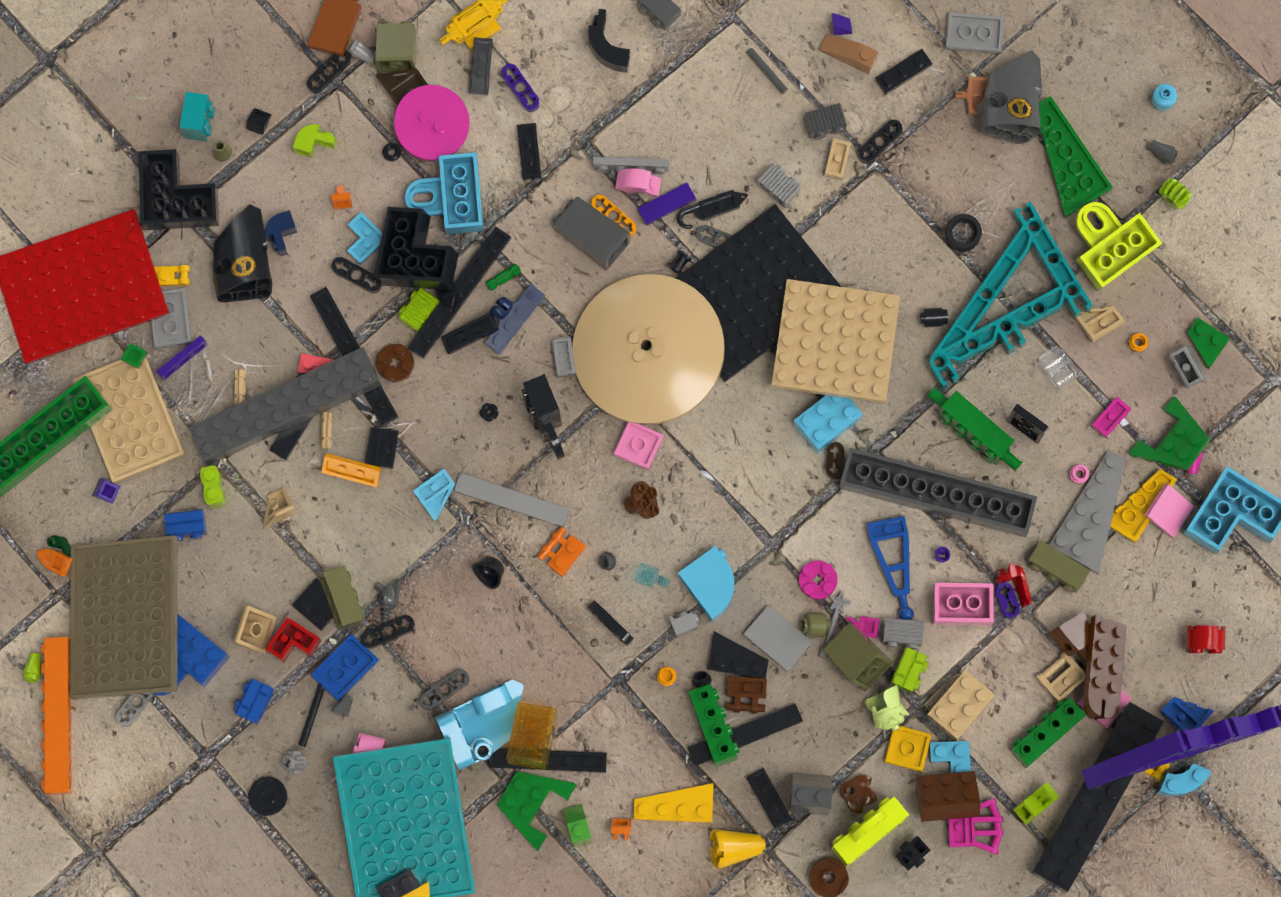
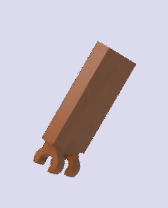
[307,0,362,57]

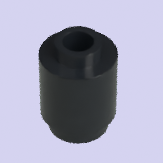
[920,307,948,328]

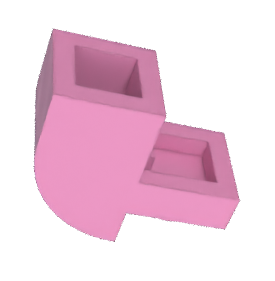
[615,169,661,197]

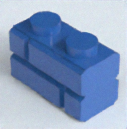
[164,509,207,542]
[234,679,275,725]

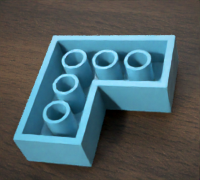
[1183,466,1281,554]

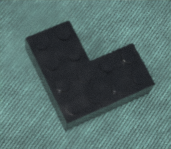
[138,149,219,230]
[373,207,459,290]

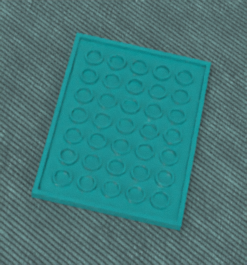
[333,737,476,897]

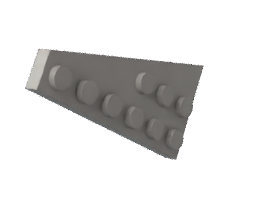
[1049,450,1126,575]

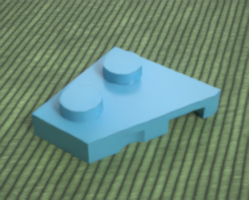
[413,469,455,521]

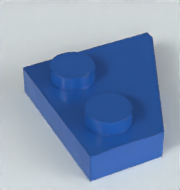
[1160,697,1214,731]

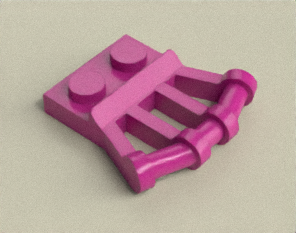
[948,798,1004,855]

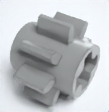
[282,751,307,774]

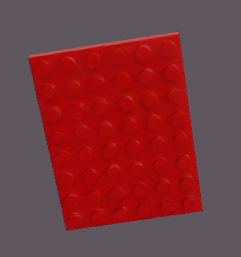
[0,209,170,365]

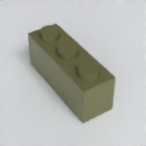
[1027,540,1091,593]
[319,566,364,631]

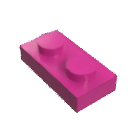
[1091,397,1131,438]

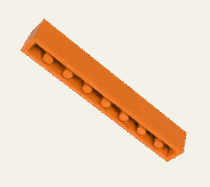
[41,637,72,795]

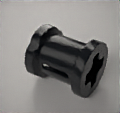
[667,250,692,275]

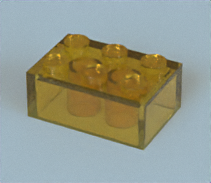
[506,702,558,771]

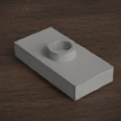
[552,337,576,378]

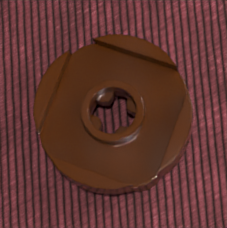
[376,344,415,383]
[809,858,849,897]

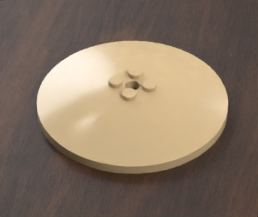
[572,274,725,425]

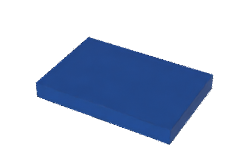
[310,634,379,702]

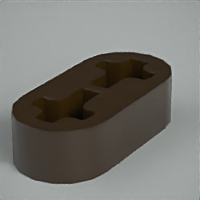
[826,442,845,479]

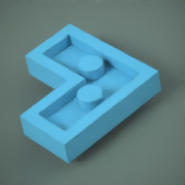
[347,212,382,265]
[930,741,971,773]

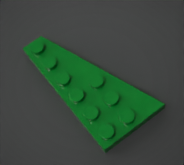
[1039,96,1113,218]

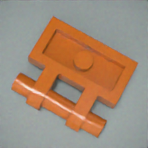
[537,527,586,577]

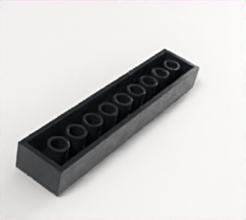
[1032,702,1164,893]

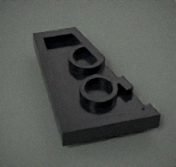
[708,631,769,679]

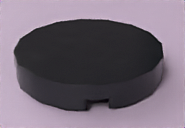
[248,777,288,816]

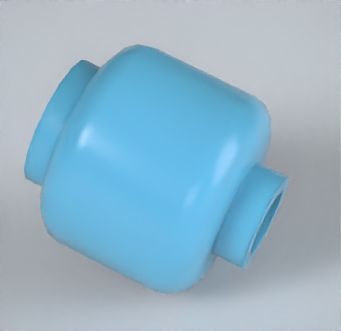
[1151,84,1177,111]

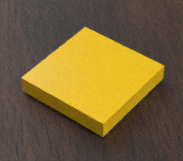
[884,726,932,773]

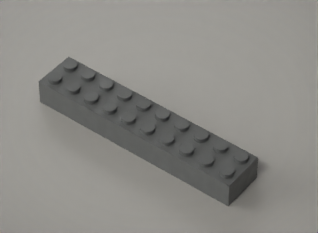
[189,347,382,465]
[839,448,1037,538]

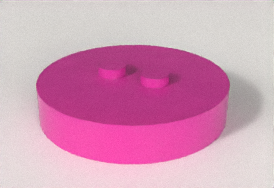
[394,85,470,162]

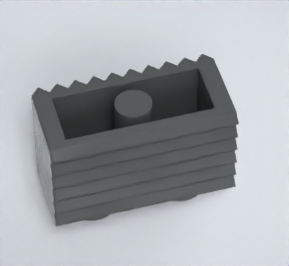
[804,103,847,140]

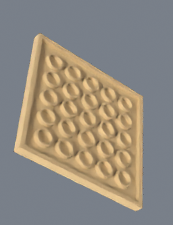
[771,279,900,404]

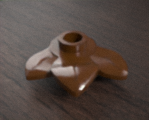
[840,775,877,814]

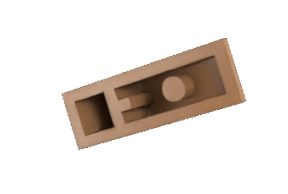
[819,34,878,74]

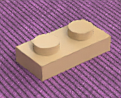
[825,138,851,180]

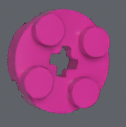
[799,561,838,600]

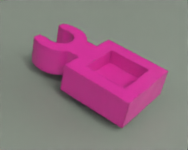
[846,616,880,638]

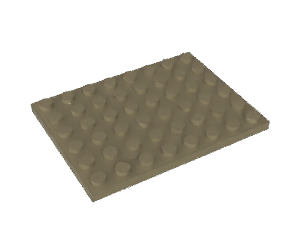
[70,536,178,700]

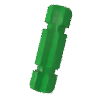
[486,264,521,291]

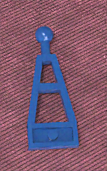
[866,516,914,620]

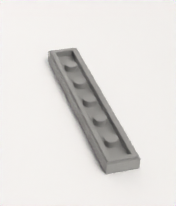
[454,473,570,528]

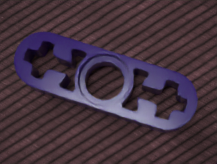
[502,64,540,112]

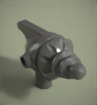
[374,579,402,624]

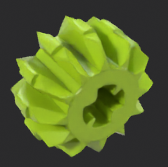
[1159,178,1192,209]

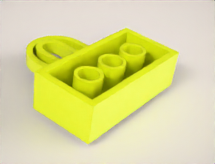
[1075,202,1162,291]
[831,796,909,867]

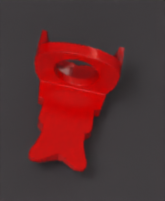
[995,563,1032,608]

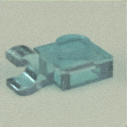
[634,563,670,588]

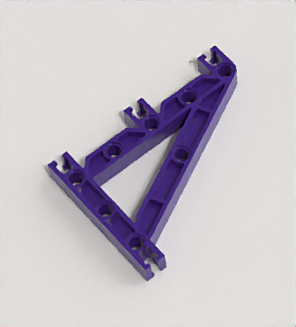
[1082,705,1281,789]

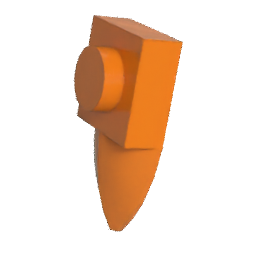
[37,549,73,576]

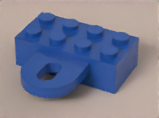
[152,614,230,696]

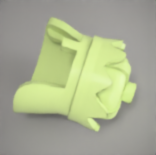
[865,685,909,731]

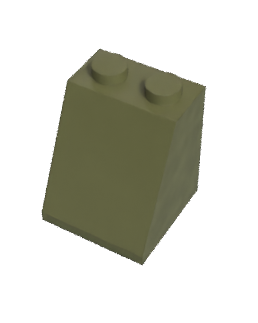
[375,21,416,73]
[823,623,894,690]

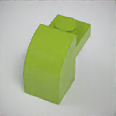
[293,124,337,158]
[1014,782,1059,825]

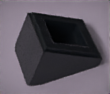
[246,108,272,135]

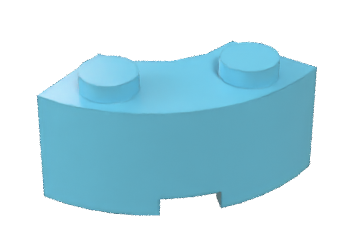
[1157,763,1211,797]

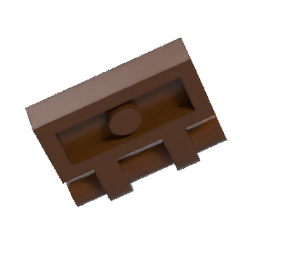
[726,677,767,714]

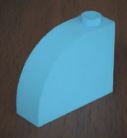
[678,546,734,622]

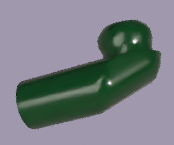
[47,535,71,556]

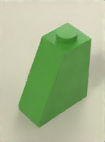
[563,804,592,847]

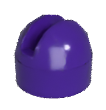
[934,547,951,563]

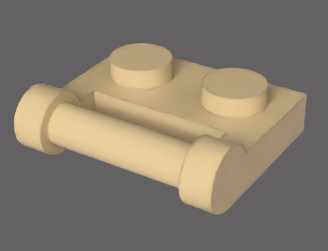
[1035,652,1086,703]

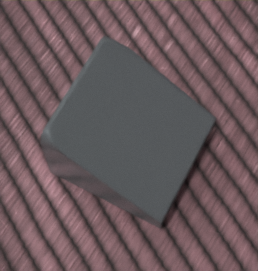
[332,695,353,717]

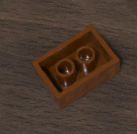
[916,771,980,822]

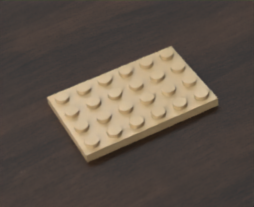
[72,357,185,484]

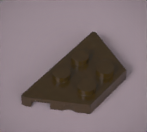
[376,68,428,106]

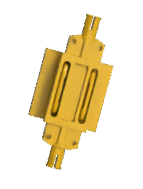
[438,0,510,51]

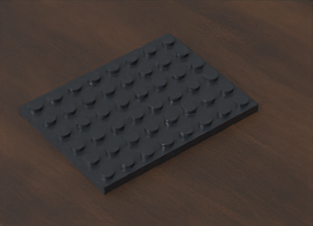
[675,204,841,383]

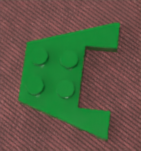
[1129,396,1210,471]
[497,771,577,851]

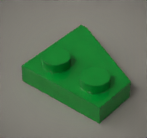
[1187,318,1230,369]

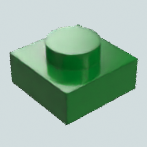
[121,343,148,369]

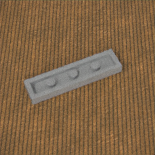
[593,157,669,174]

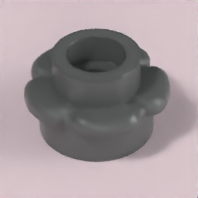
[599,552,616,571]

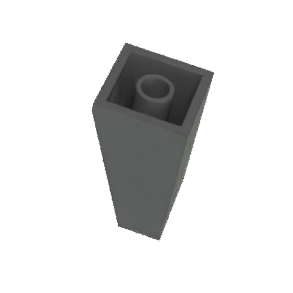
[553,196,630,271]
[789,772,833,815]

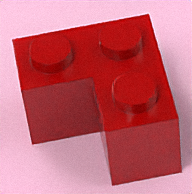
[265,617,322,663]

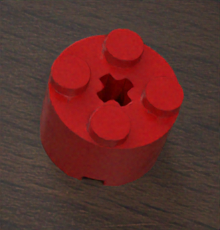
[1186,625,1226,654]

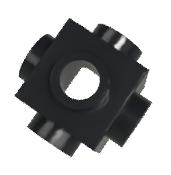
[895,836,931,871]

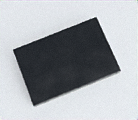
[1008,404,1049,443]

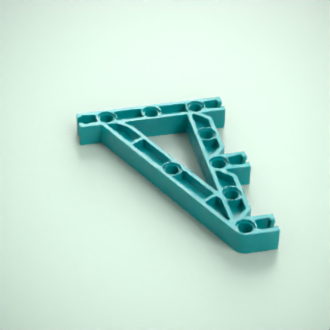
[929,201,1093,390]

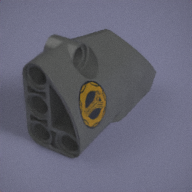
[977,50,1042,144]

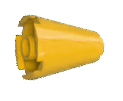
[710,829,766,869]

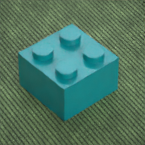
[179,92,215,142]

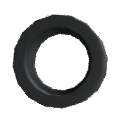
[945,214,982,252]

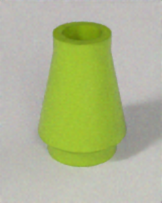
[22,653,42,683]

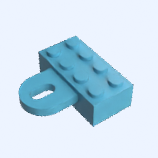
[405,152,484,235]

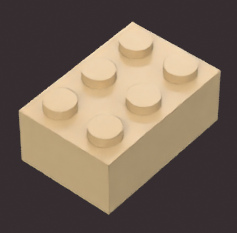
[926,670,995,741]

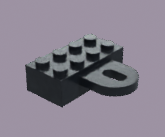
[521,374,565,460]

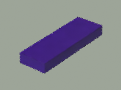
[637,183,696,226]
[156,335,208,380]

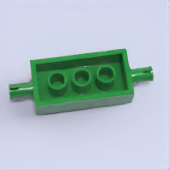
[927,387,1023,472]

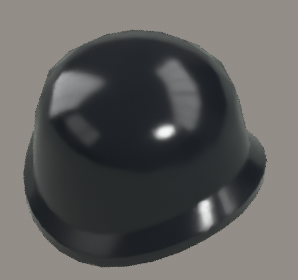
[471,556,504,589]

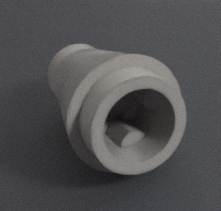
[348,40,376,65]

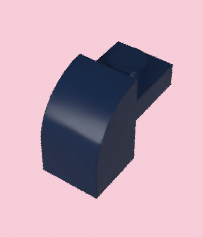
[265,210,297,256]

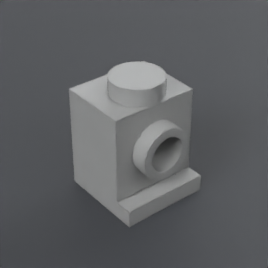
[669,611,700,638]

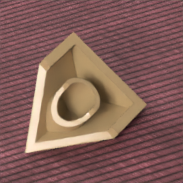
[262,487,297,530]

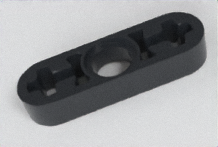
[307,50,351,94]
[859,120,902,164]
[332,257,382,294]
[587,600,634,646]
[361,615,415,649]

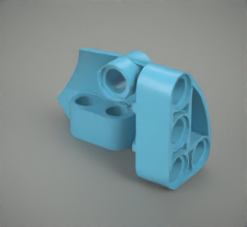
[435,679,524,771]

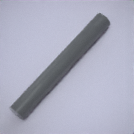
[746,48,788,94]

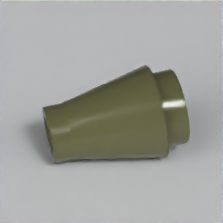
[213,141,232,161]

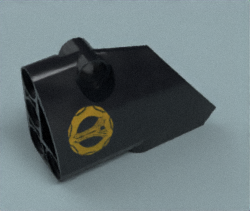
[212,204,272,302]

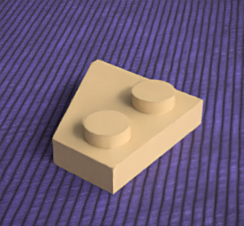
[1075,306,1125,342]

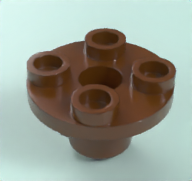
[624,481,659,519]

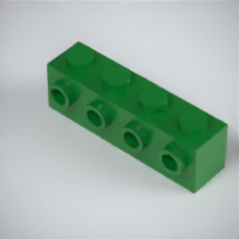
[688,684,740,767]
[1011,698,1086,768]

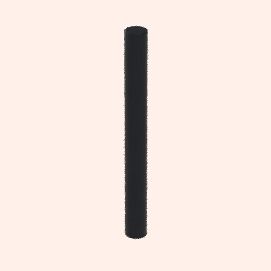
[298,684,325,747]

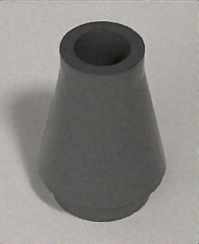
[1148,140,1178,164]

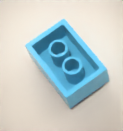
[793,395,863,454]

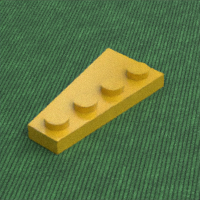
[1110,469,1177,544]
[634,783,714,823]

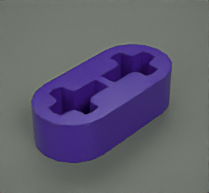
[995,582,1020,619]

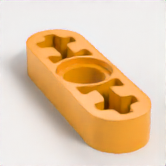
[591,195,636,238]

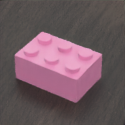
[933,583,994,626]

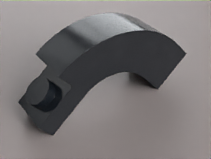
[588,9,630,73]

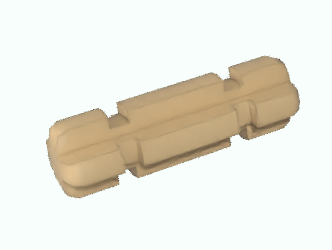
[234,369,246,406]
[320,412,332,449]

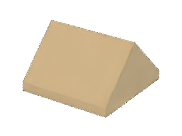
[234,605,277,654]

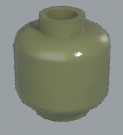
[800,613,831,638]

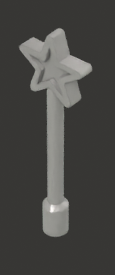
[819,591,851,659]

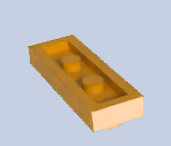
[321,453,381,488]

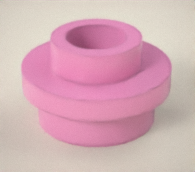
[1070,464,1089,484]

